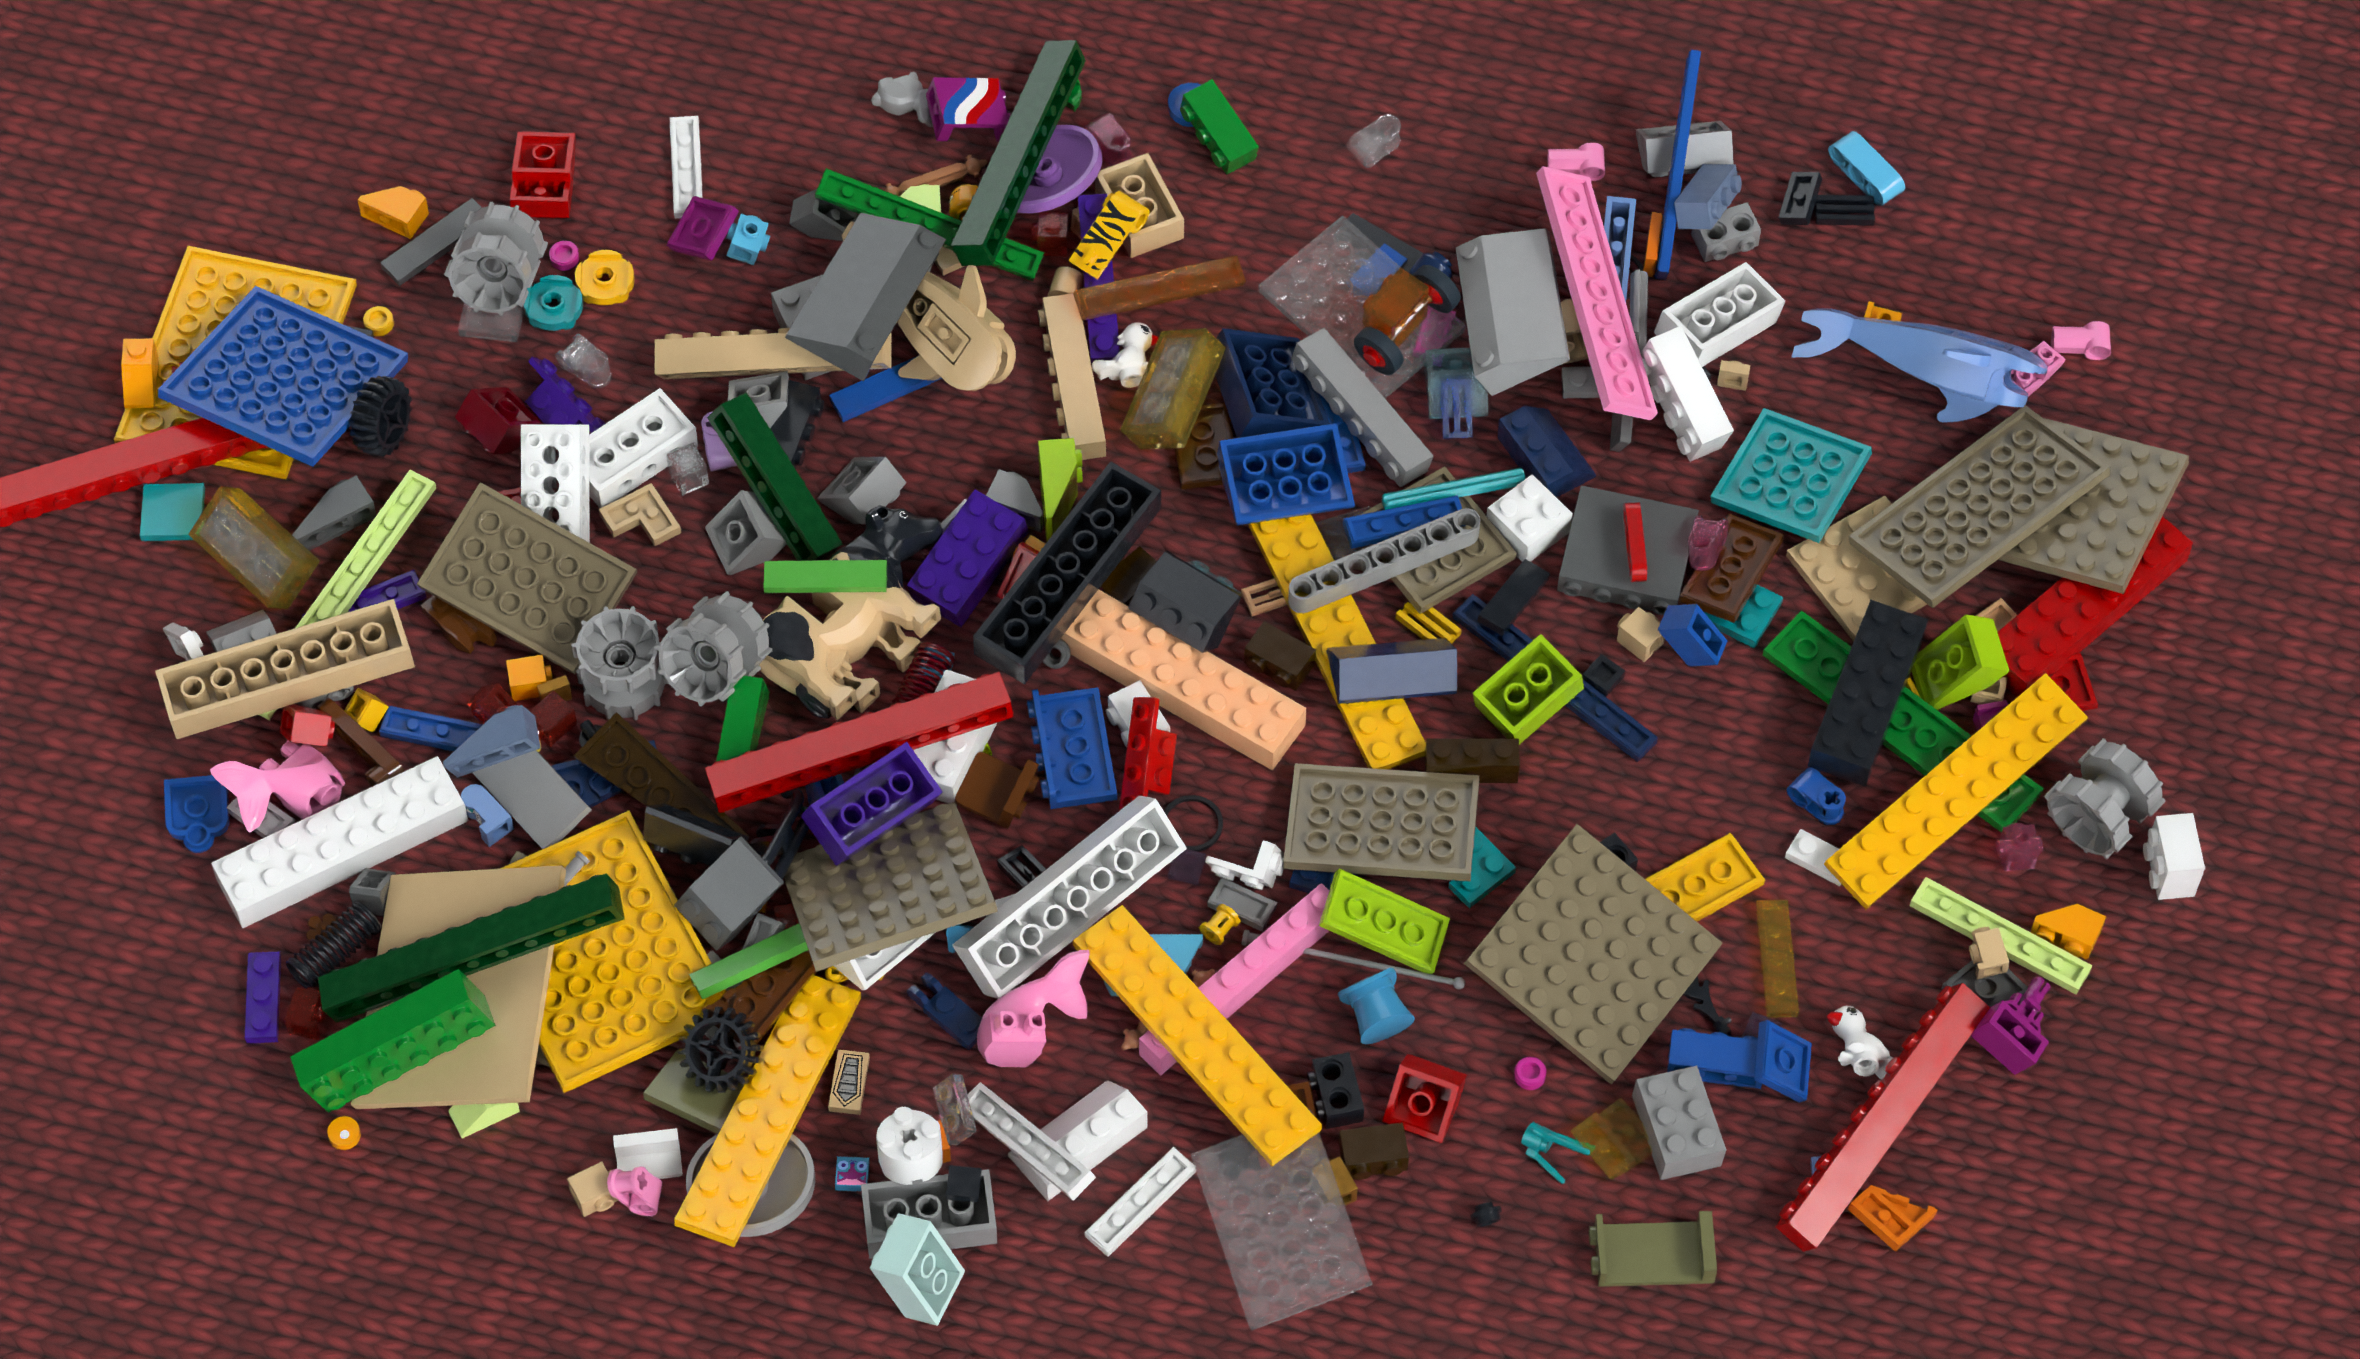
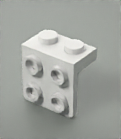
[1205,840,1284,890]

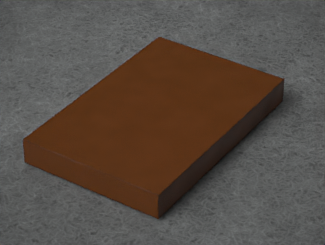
[1171,402,1234,490]

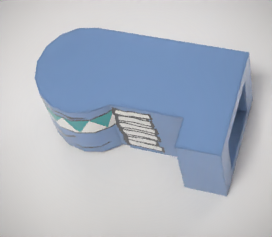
[461,784,514,847]

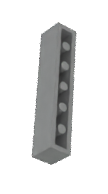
[1291,328,1434,487]

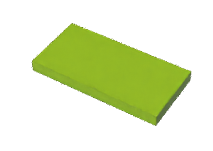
[1319,868,1450,974]

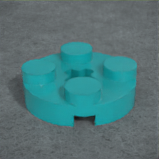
[524,275,583,331]

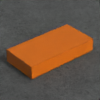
[1643,212,1663,277]

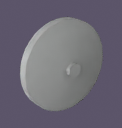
[686,1134,815,1237]

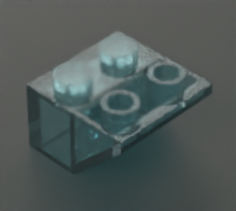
[1424,348,1488,419]

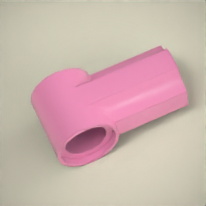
[1547,143,1605,181]
[2051,321,2111,360]

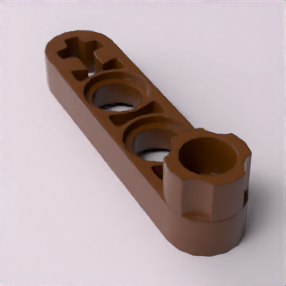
[316,698,405,787]

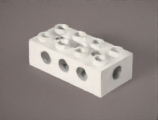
[589,388,698,508]
[521,424,590,543]

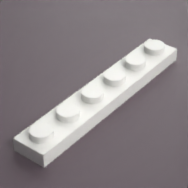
[958,1082,1096,1201]

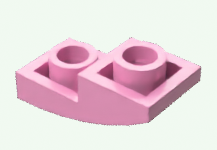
[2011,341,2065,397]

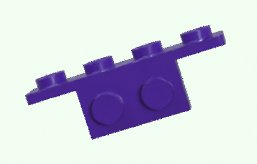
[525,357,606,433]

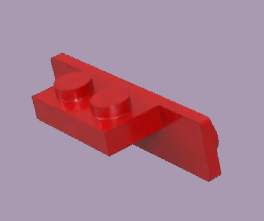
[1119,697,1177,811]

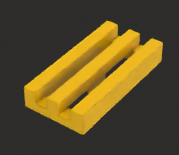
[1395,602,1461,644]

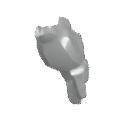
[871,72,933,127]

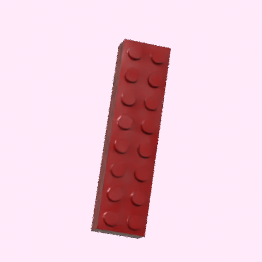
[1997,516,2193,697]

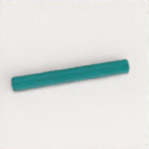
[1382,468,1526,510]

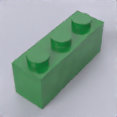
[1180,79,1259,175]

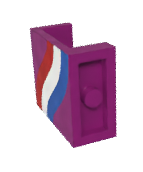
[926,77,1010,142]

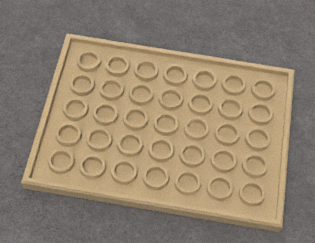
[351,865,566,1109]

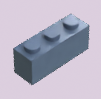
[1674,164,1742,229]

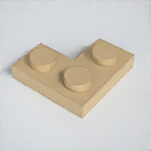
[599,483,681,546]

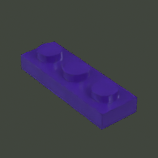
[245,952,281,1043]

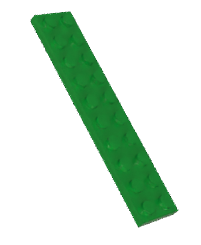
[1762,610,2044,835]

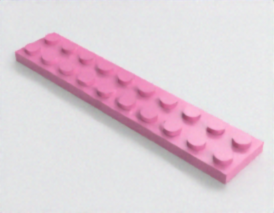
[1536,166,1658,420]

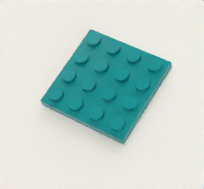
[1711,408,1872,543]

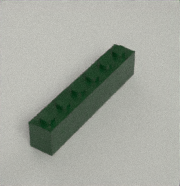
[707,392,843,561]

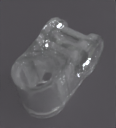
[1346,115,1401,168]
[555,334,612,388]

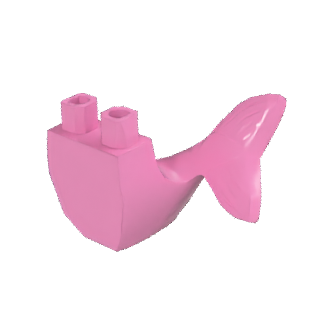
[210,740,345,833]
[977,950,1090,1067]

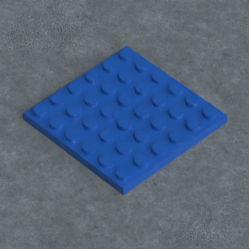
[158,286,408,467]

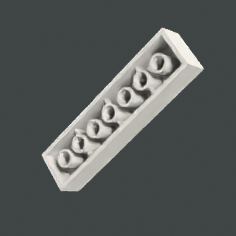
[211,756,468,929]
[952,795,1187,999]

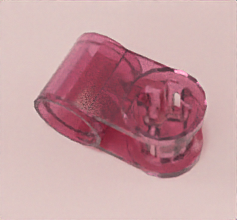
[1083,112,1131,166]
[1688,515,1729,571]

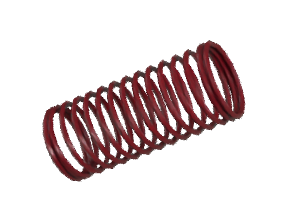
[890,642,955,706]

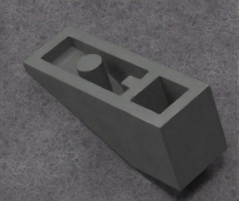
[290,475,377,557]

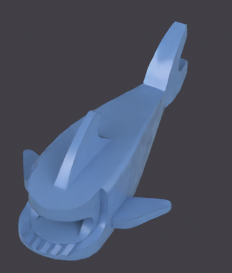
[1791,308,2048,423]

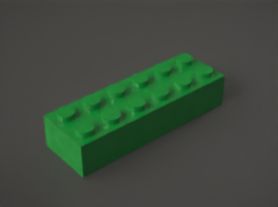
[290,969,496,1113]

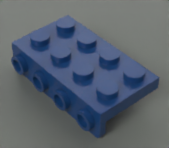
[1027,687,1117,809]

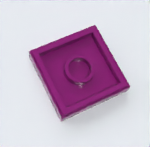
[666,196,739,261]

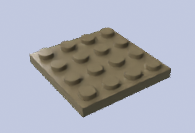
[1360,466,1517,614]

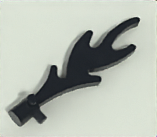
[1683,976,1732,1036]

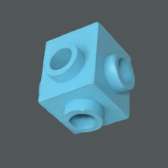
[726,214,770,265]

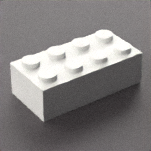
[1654,262,1785,367]
[1640,326,1734,462]
[913,670,997,806]

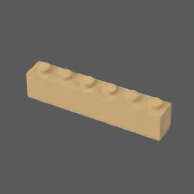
[1038,293,1106,460]

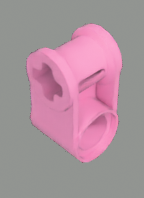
[607,1166,662,1216]

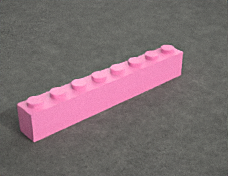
[1139,883,1329,1076]

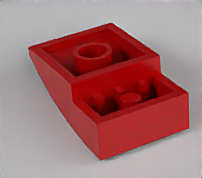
[510,132,576,218]

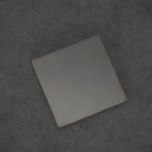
[1941,961,2028,1007]

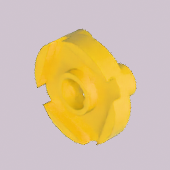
[575,250,635,305]

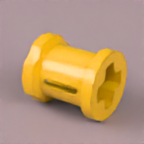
[1199,904,1241,945]

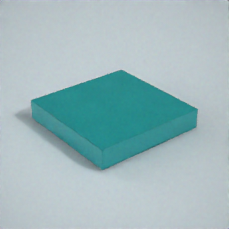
[140,483,205,541]

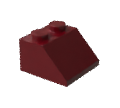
[454,387,544,454]

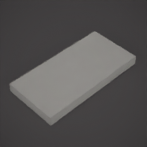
[473,750,592,849]

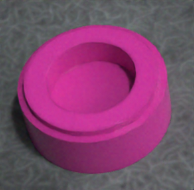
[549,241,579,271]
[1514,1057,1546,1090]

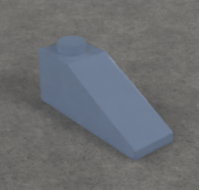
[443,705,541,778]

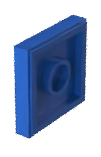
[1754,1020,1812,1103]

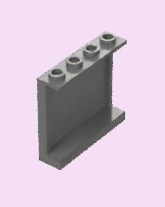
[1557,485,1699,615]

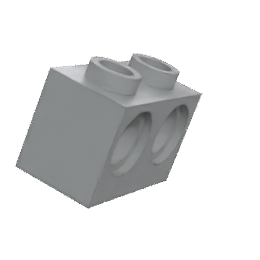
[1691,202,1761,262]

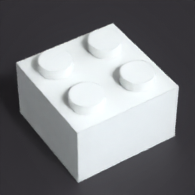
[1487,475,1573,562]
[2143,813,2205,900]

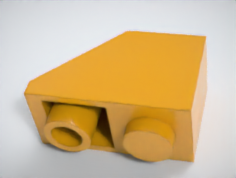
[2031,904,2106,960]

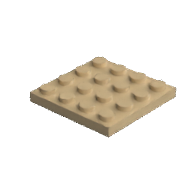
[1786,496,1927,641]

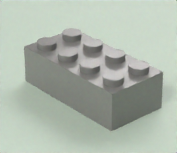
[861,1169,997,1259]

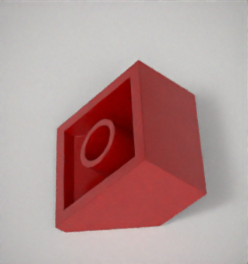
[1382,1054,1467,1143]

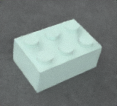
[870,1213,965,1326]

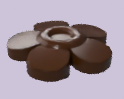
[306,913,341,948]

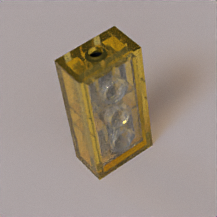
[1120,328,1226,450]
[188,486,320,609]

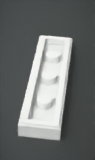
[670,116,703,219]
[1085,1147,1197,1257]

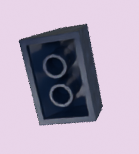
[1497,406,1596,498]

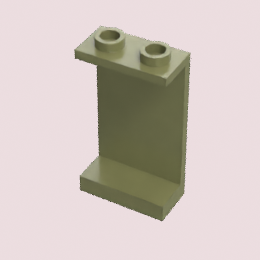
[1589,1211,1717,1287]

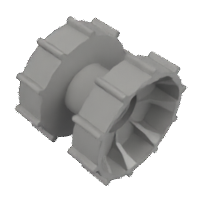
[444,202,548,316]
[655,591,772,706]
[571,606,669,720]
[2044,738,2166,859]

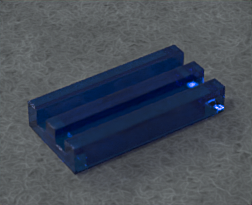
[1440,377,1473,439]

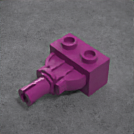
[1971,977,2050,1075]

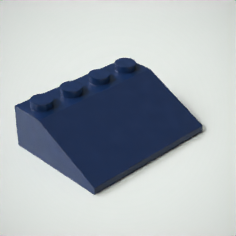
[1207,328,1330,438]

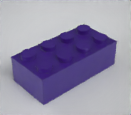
[907,489,1029,627]
[801,742,943,866]

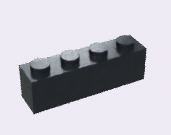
[749,380,824,492]

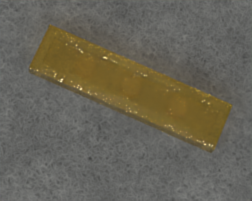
[1756,900,1799,1018]

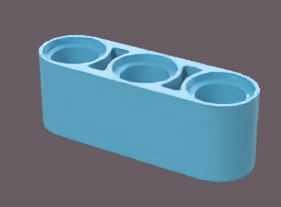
[1828,131,1905,206]

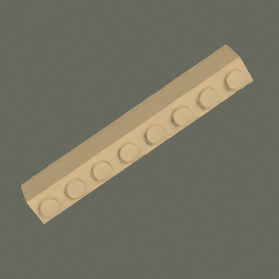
[655,328,891,379]

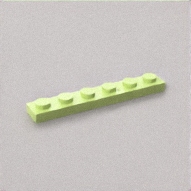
[1910,877,2093,995]

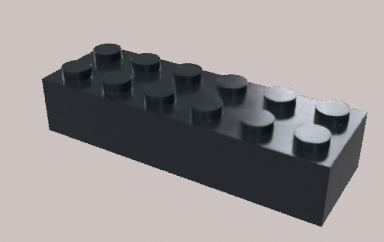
[1808,600,1929,787]

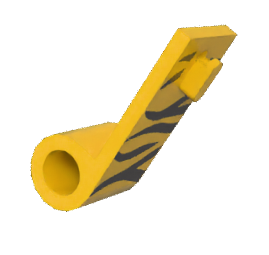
[1068,191,1150,280]

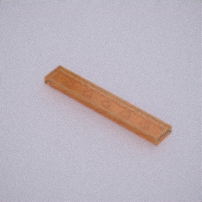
[1073,255,1246,321]

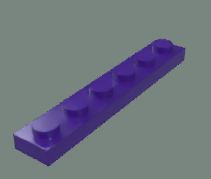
[1078,194,1120,363]

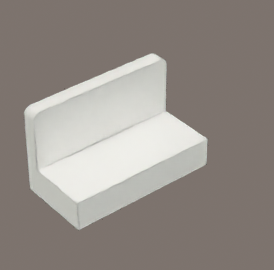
[613,1128,683,1179]

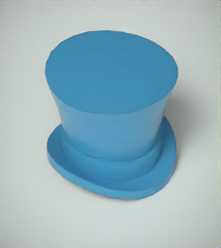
[1337,968,1415,1044]

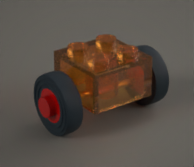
[1354,265,1461,375]

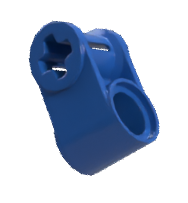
[1786,767,1846,825]

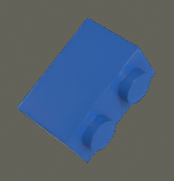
[1658,604,1728,666]

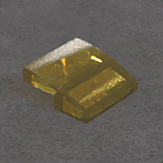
[1571,1098,1652,1180]

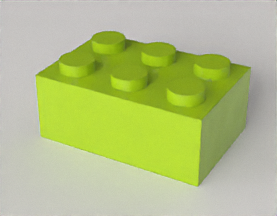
[1473,634,1584,745]

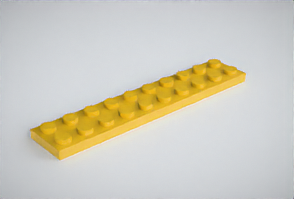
[1249,514,1426,770]
[1824,673,2088,910]
[1073,905,1322,1166]
[674,976,861,1247]

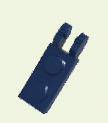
[907,973,982,1050]

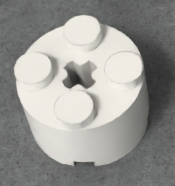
[876,1107,943,1185]

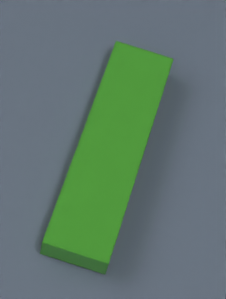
[763,560,887,593]
[689,924,808,999]

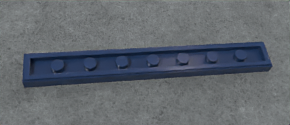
[1452,594,1658,762]

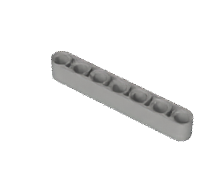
[1288,508,1481,613]

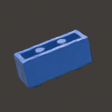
[1667,1028,1762,1089]

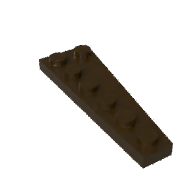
[574,712,750,840]

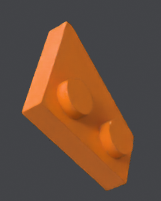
[1848,1185,1938,1252]

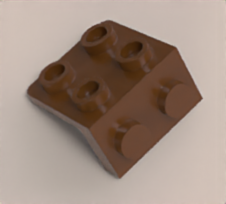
[954,752,1040,829]

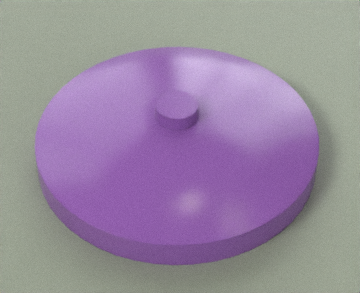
[1017,125,1103,213]

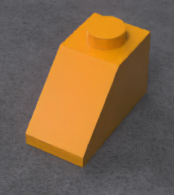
[358,186,429,239]
[121,338,159,408]

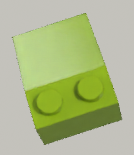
[1038,438,1083,543]
[1911,614,2010,710]

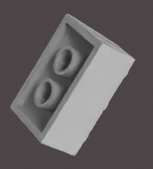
[1636,121,1734,177]

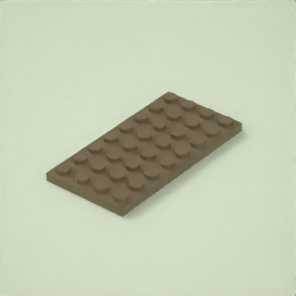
[1849,405,2110,608]

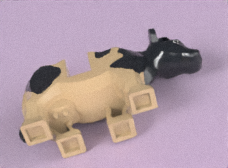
[759,505,943,720]

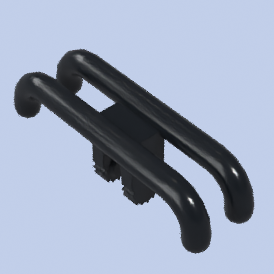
[749,788,809,880]

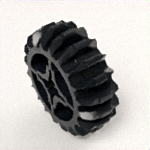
[349,376,413,457]
[677,1006,764,1093]

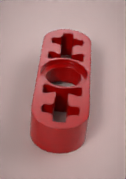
[1623,502,1647,582]

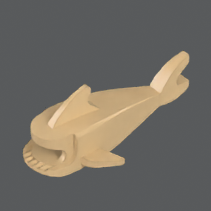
[842,221,1016,391]

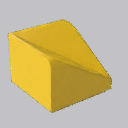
[344,688,389,732]

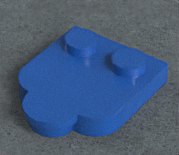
[164,775,230,853]

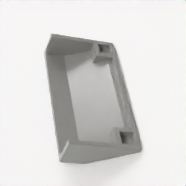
[1456,228,1570,396]

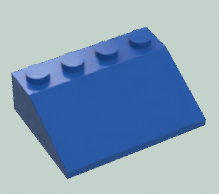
[1217,423,1355,526]

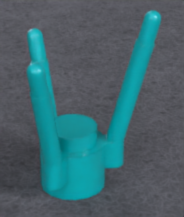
[1521,1122,1596,1184]

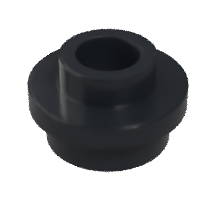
[1470,1202,1502,1227]

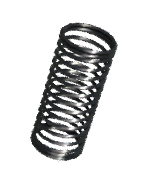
[286,901,381,991]

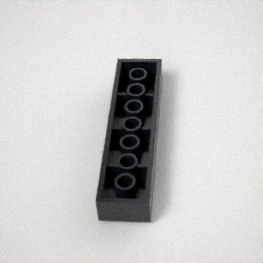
[973,461,1161,684]

